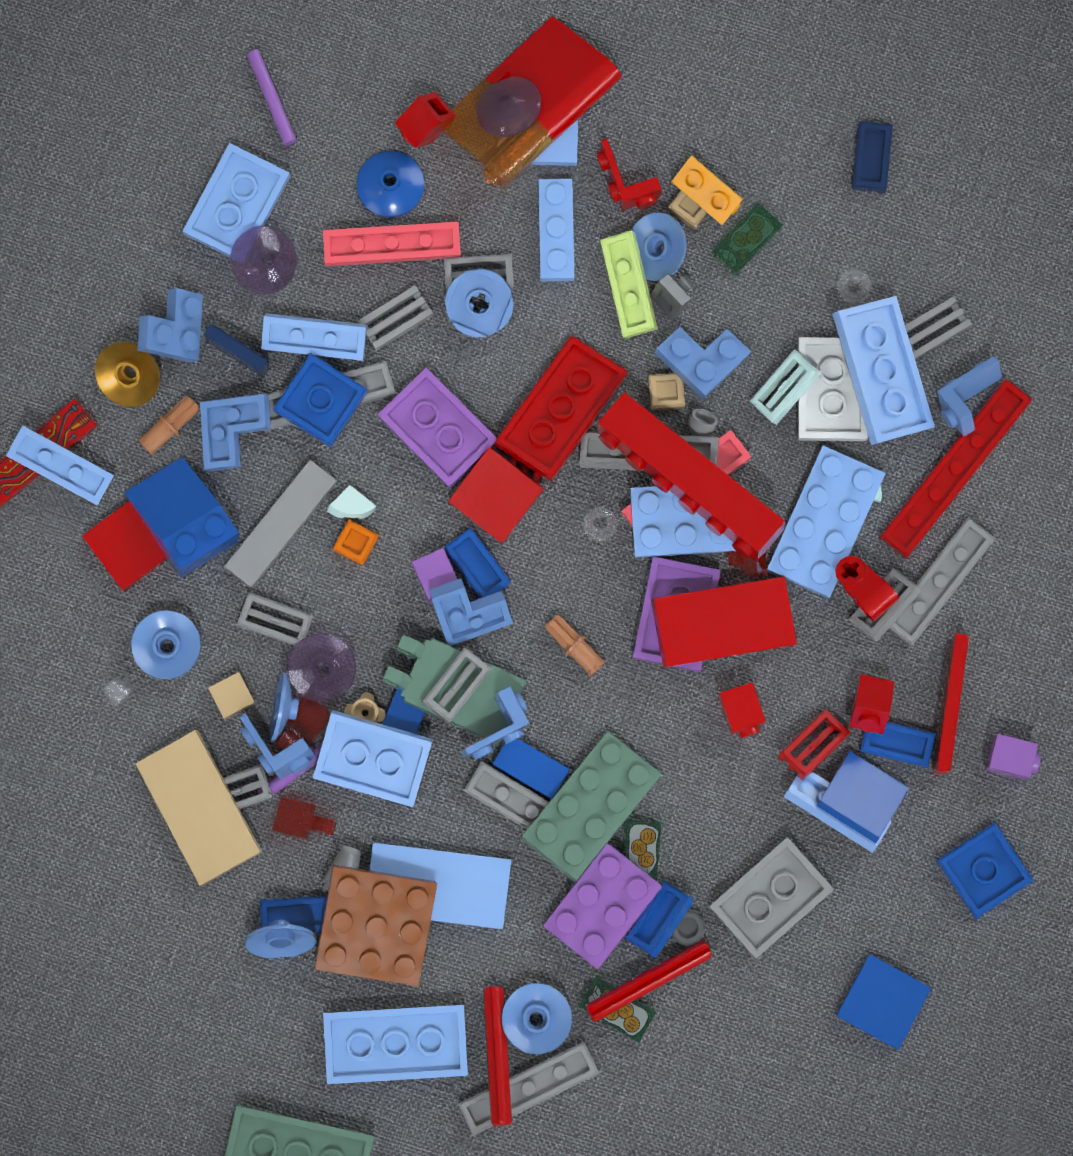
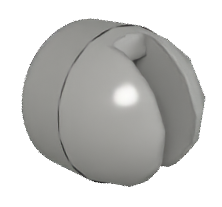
[688,409,718,437]

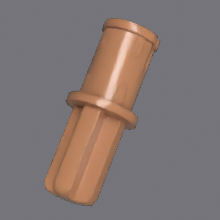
[138,396,199,456]
[545,615,606,677]

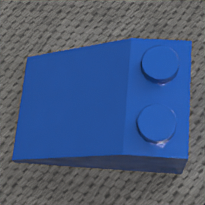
[124,457,239,579]

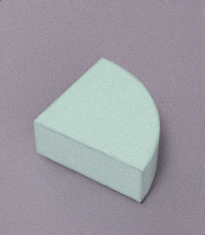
[327,485,376,519]

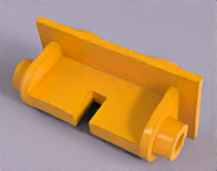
[671,156,743,225]

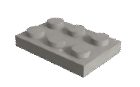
[709,837,834,960]

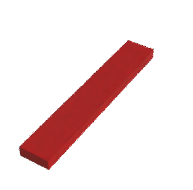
[879,379,1033,559]

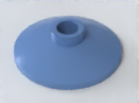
[632,213,687,281]
[131,610,201,680]
[269,672,299,741]
[245,920,316,958]
[502,983,572,1054]

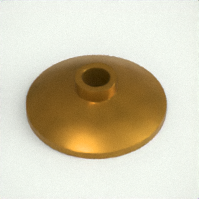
[95,341,160,407]

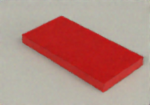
[495,335,628,482]
[651,577,797,668]

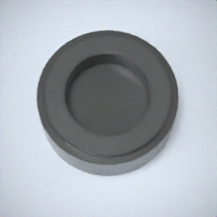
[671,910,705,946]

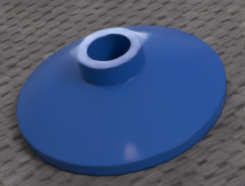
[357,151,424,218]

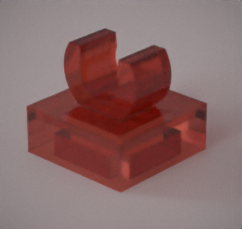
[728,551,767,577]

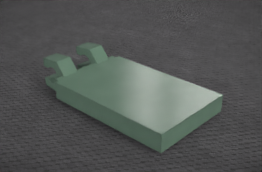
[382,635,527,745]

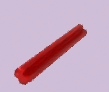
[586,941,712,1022]
[483,986,512,1126]

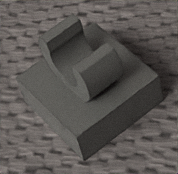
[650,274,694,320]

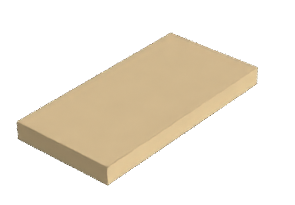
[135,730,262,886]

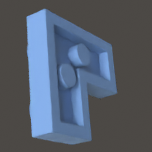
[138,288,203,363]
[655,327,751,400]
[200,394,271,471]
[428,578,513,646]

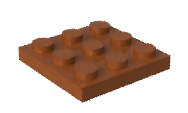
[314,865,437,986]

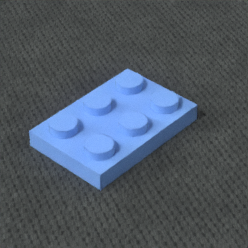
[182,143,290,264]
[630,486,736,558]
[313,710,433,807]

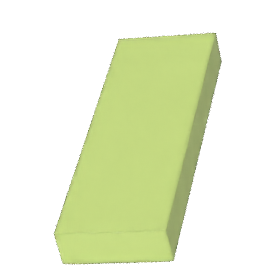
[600,230,658,339]

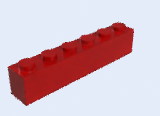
[598,392,785,561]

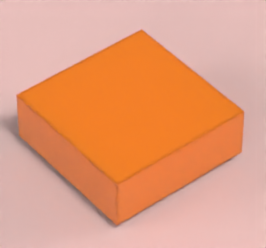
[332,519,379,566]

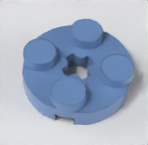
[445,268,514,337]

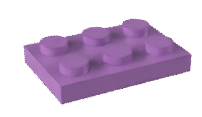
[377,368,497,489]
[633,557,721,672]
[543,843,663,969]

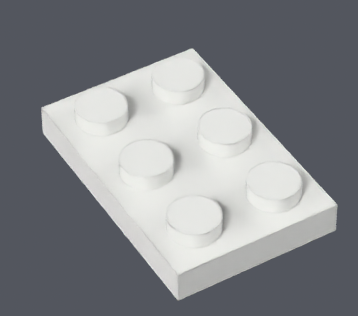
[798,337,868,441]

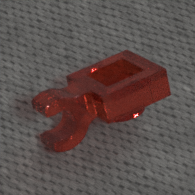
[276,694,331,751]
[272,797,337,840]

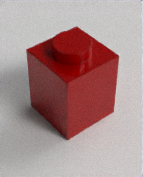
[395,92,456,149]
[849,674,895,734]
[718,682,766,739]

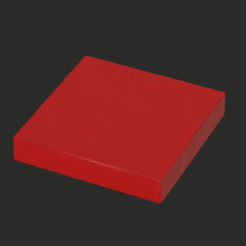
[448,447,545,543]
[82,501,168,592]

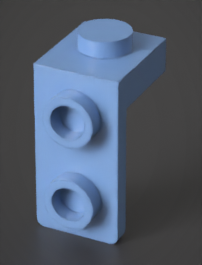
[937,357,1002,437]
[461,686,529,760]
[239,713,316,780]

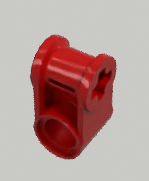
[835,556,900,622]

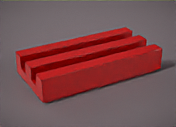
[778,709,851,781]

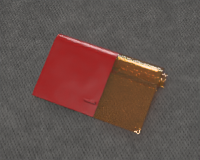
[443,16,622,188]

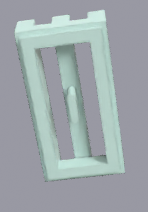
[750,350,821,425]

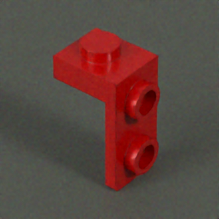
[596,138,662,211]

